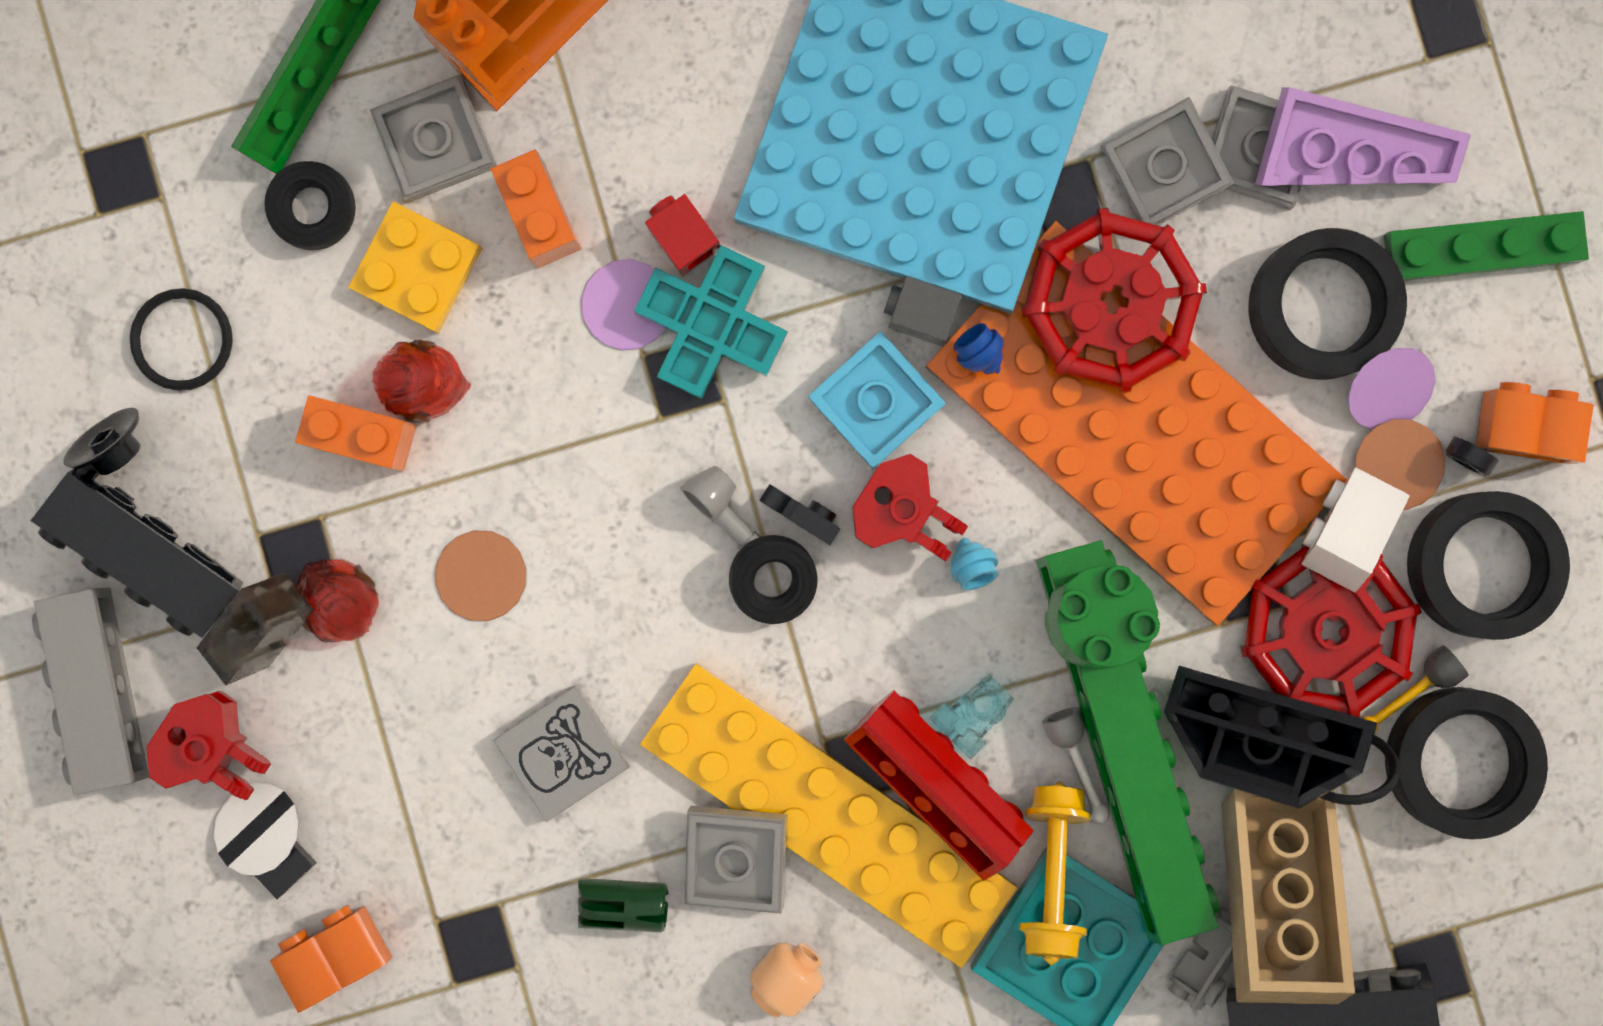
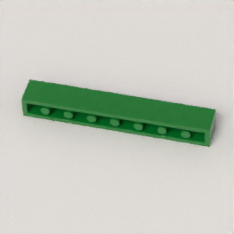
[1036,540,1219,946]

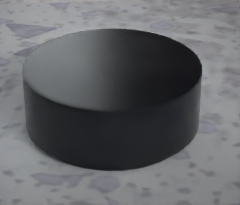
[1445,436,1499,477]

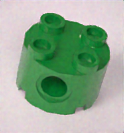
[1044,565,1160,669]

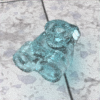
[929,674,1015,760]

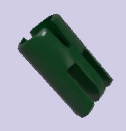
[578,878,668,933]

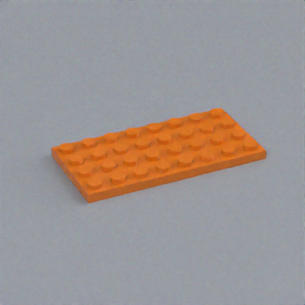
[925,221,1347,626]

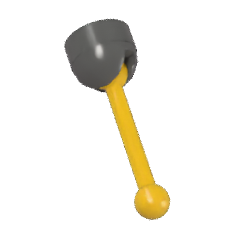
[1362,645,1469,733]

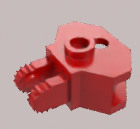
[852,454,968,562]
[147,691,271,800]

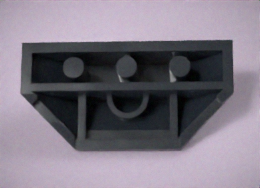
[1164,665,1377,809]

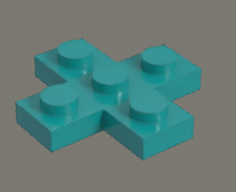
[634,245,788,400]

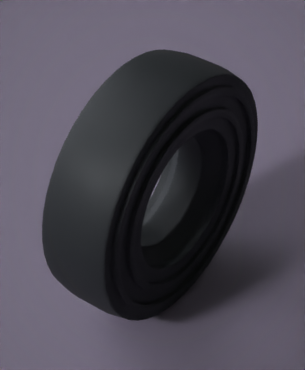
[264,161,356,250]
[729,535,818,624]

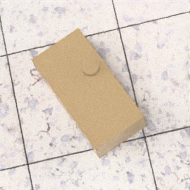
[1221,789,1355,1004]

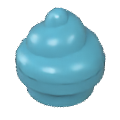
[950,538,998,590]

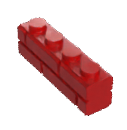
[844,690,1034,881]

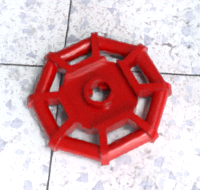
[1021,208,1207,393]
[1240,544,1422,718]

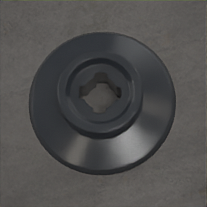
[63,408,141,475]

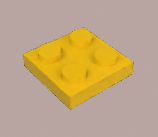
[348,201,483,334]

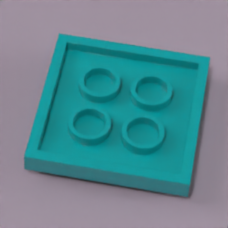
[970,846,1164,1026]

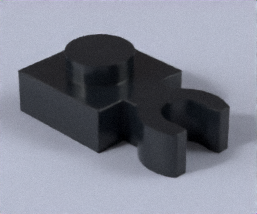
[759,484,841,545]

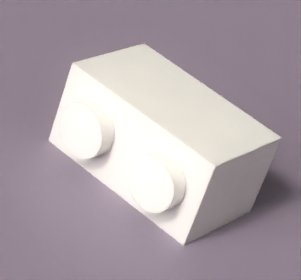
[1301,467,1410,593]

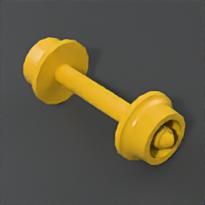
[1019,781,1092,966]

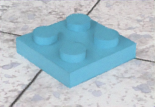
[808,331,946,470]

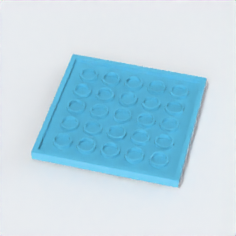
[734,0,1108,314]

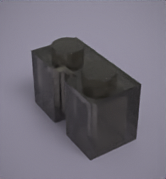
[196,573,314,686]

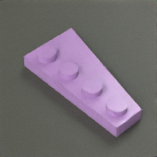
[1255,87,1471,186]

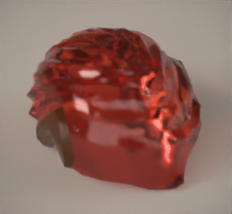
[371,340,471,422]
[294,558,379,643]

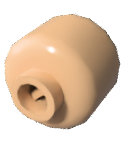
[750,942,823,1018]

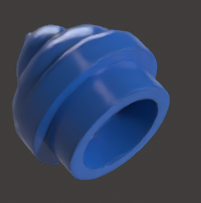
[953,323,1003,375]

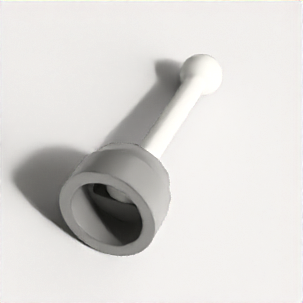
[1042,707,1110,824]

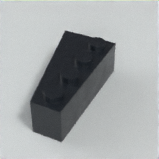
[30,465,244,638]
[1226,963,1440,1026]

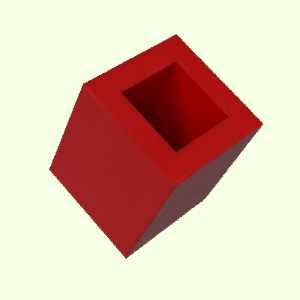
[645,194,720,277]

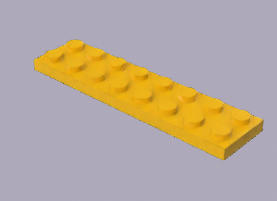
[640,663,1018,969]

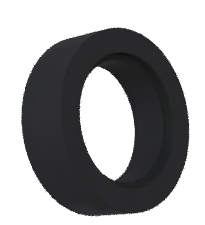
[1248,228,1407,380]
[1407,491,1570,640]
[1385,687,1548,840]

